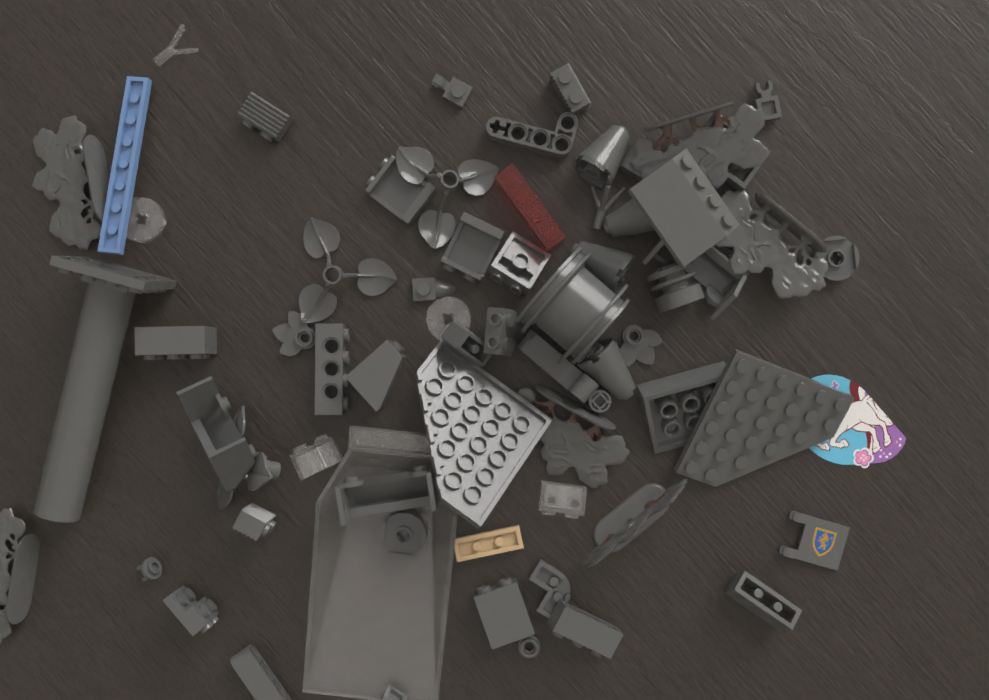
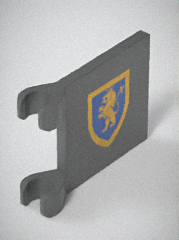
[779,510,850,571]

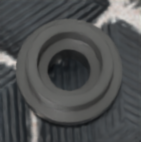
[518,635,540,658]

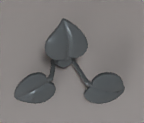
[396,146,499,249]
[299,217,397,323]
[216,405,281,510]

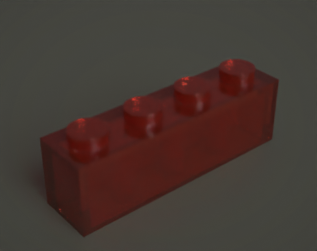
[494,163,566,252]

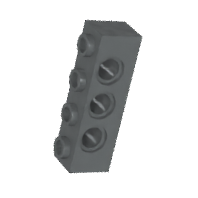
[315,323,350,415]

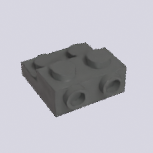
[487,232,551,296]
[483,307,518,357]
[163,585,219,636]

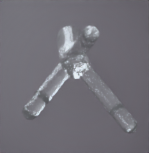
[153,24,199,66]

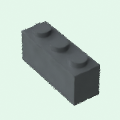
[724,571,803,632]
[547,599,624,659]

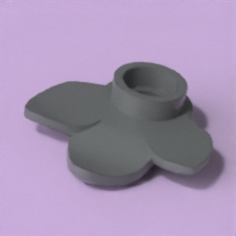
[272,311,315,356]
[620,325,663,367]

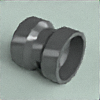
[587,389,611,413]

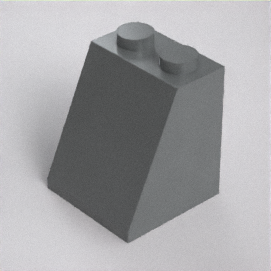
[346,340,406,412]

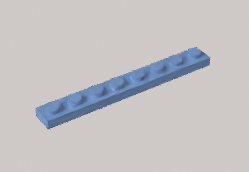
[97,76,152,256]

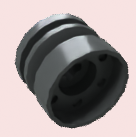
[646,262,705,314]

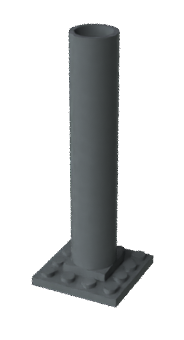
[32,255,177,523]

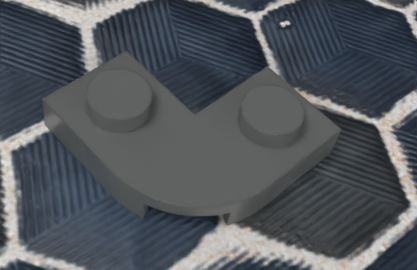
[529,559,570,618]

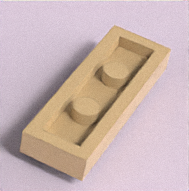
[453,525,524,562]

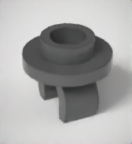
[136,557,162,581]

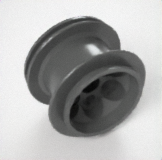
[514,246,630,364]

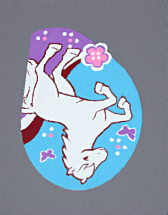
[810,375,906,468]

